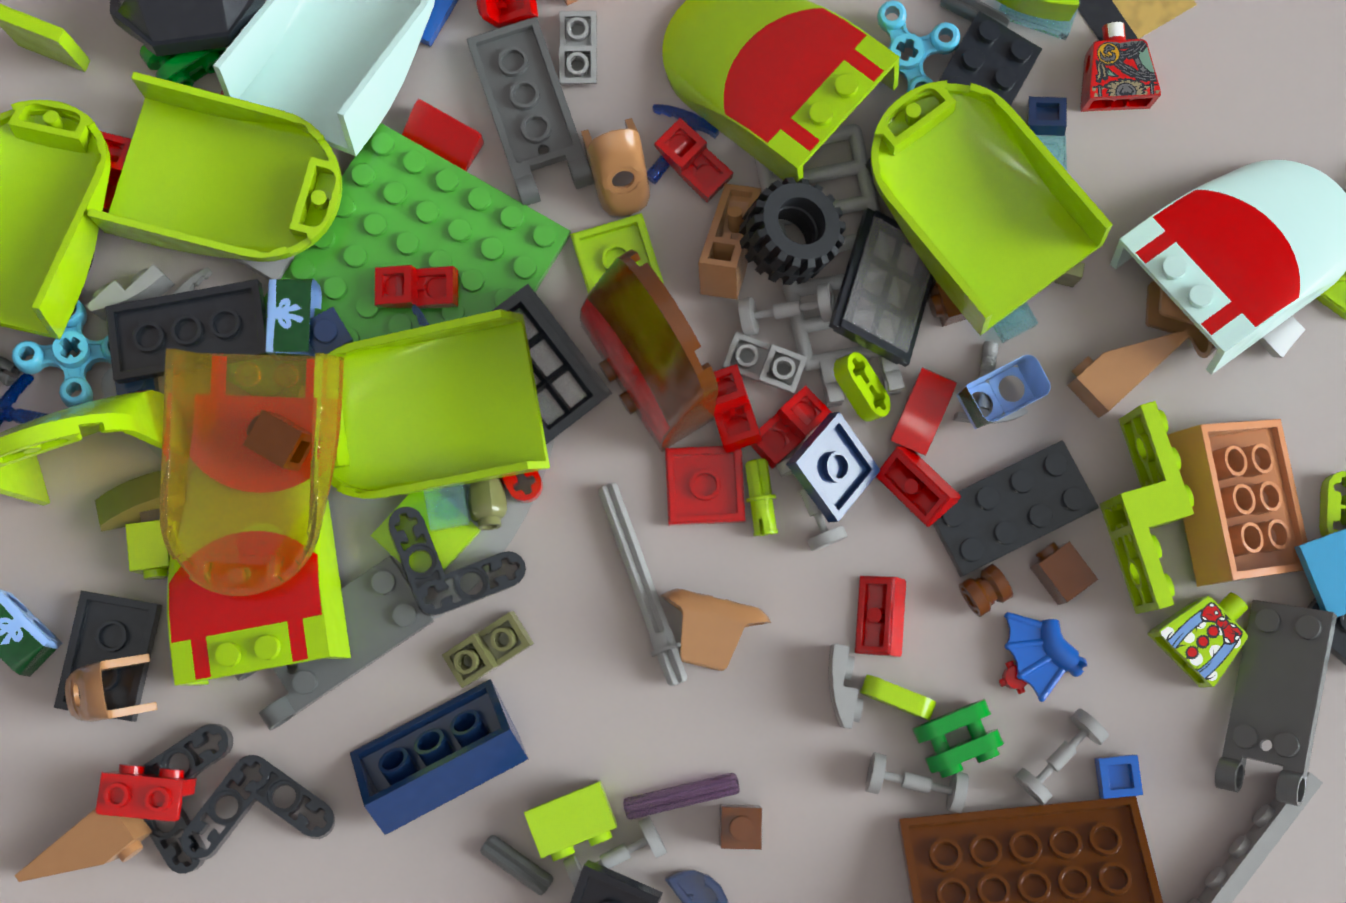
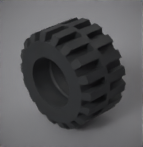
[739,177,846,285]

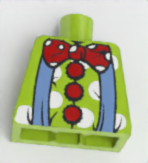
[1147,592,1248,688]

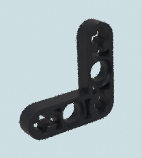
[388,507,526,617]
[143,724,233,874]
[181,755,335,860]

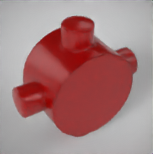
[999,660,1027,694]

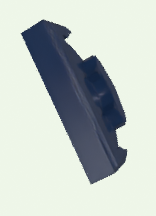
[665,870,728,903]

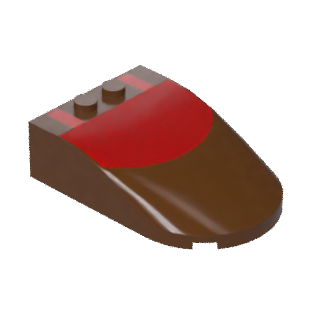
[580,249,718,452]

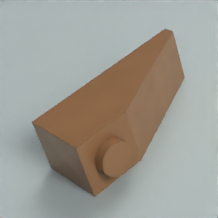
[698,183,762,300]
[1067,330,1191,418]
[14,808,152,882]

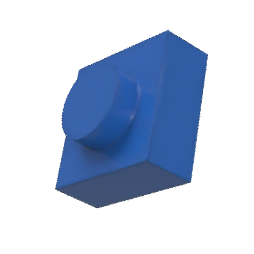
[1094,754,1143,799]

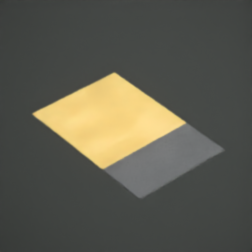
[1077,0,1197,41]

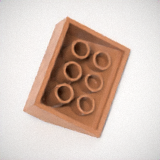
[1167,419,1307,587]

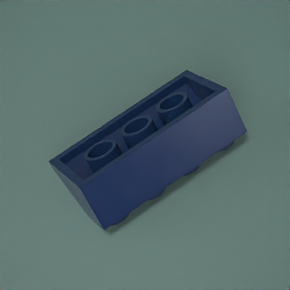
[350,679,528,835]

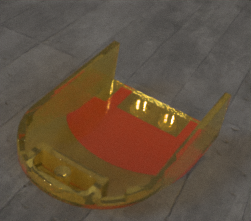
[159,349,344,596]

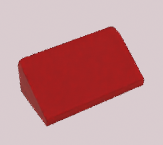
[402,98,484,172]
[876,446,961,527]
[855,576,906,657]

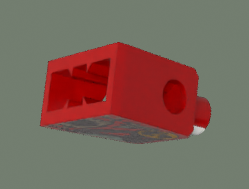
[1080,22,1161,112]

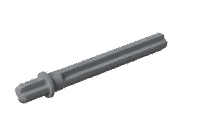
[598,483,687,686]

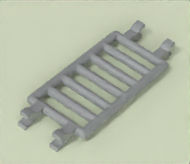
[754,123,905,408]

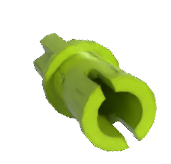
[745,459,778,537]

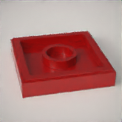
[665,446,746,526]

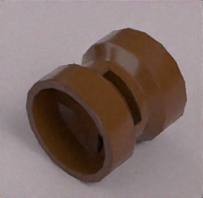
[958,564,1013,617]

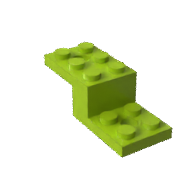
[1099,401,1194,614]

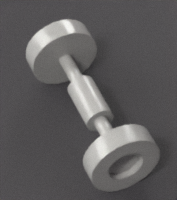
[738,283,836,336]
[776,458,848,551]
[1014,708,1109,805]
[865,752,969,813]
[563,816,667,888]

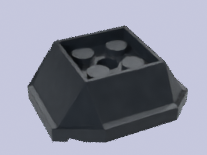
[110,0,265,57]

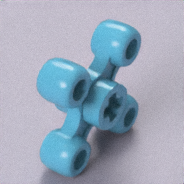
[877,0,960,93]
[12,300,112,408]

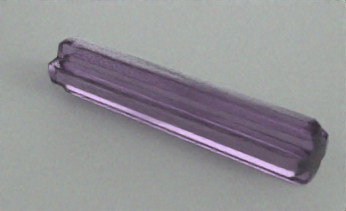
[623,773,740,820]

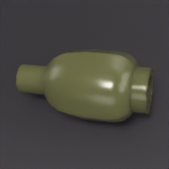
[468,478,507,530]

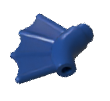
[1004,612,1087,702]

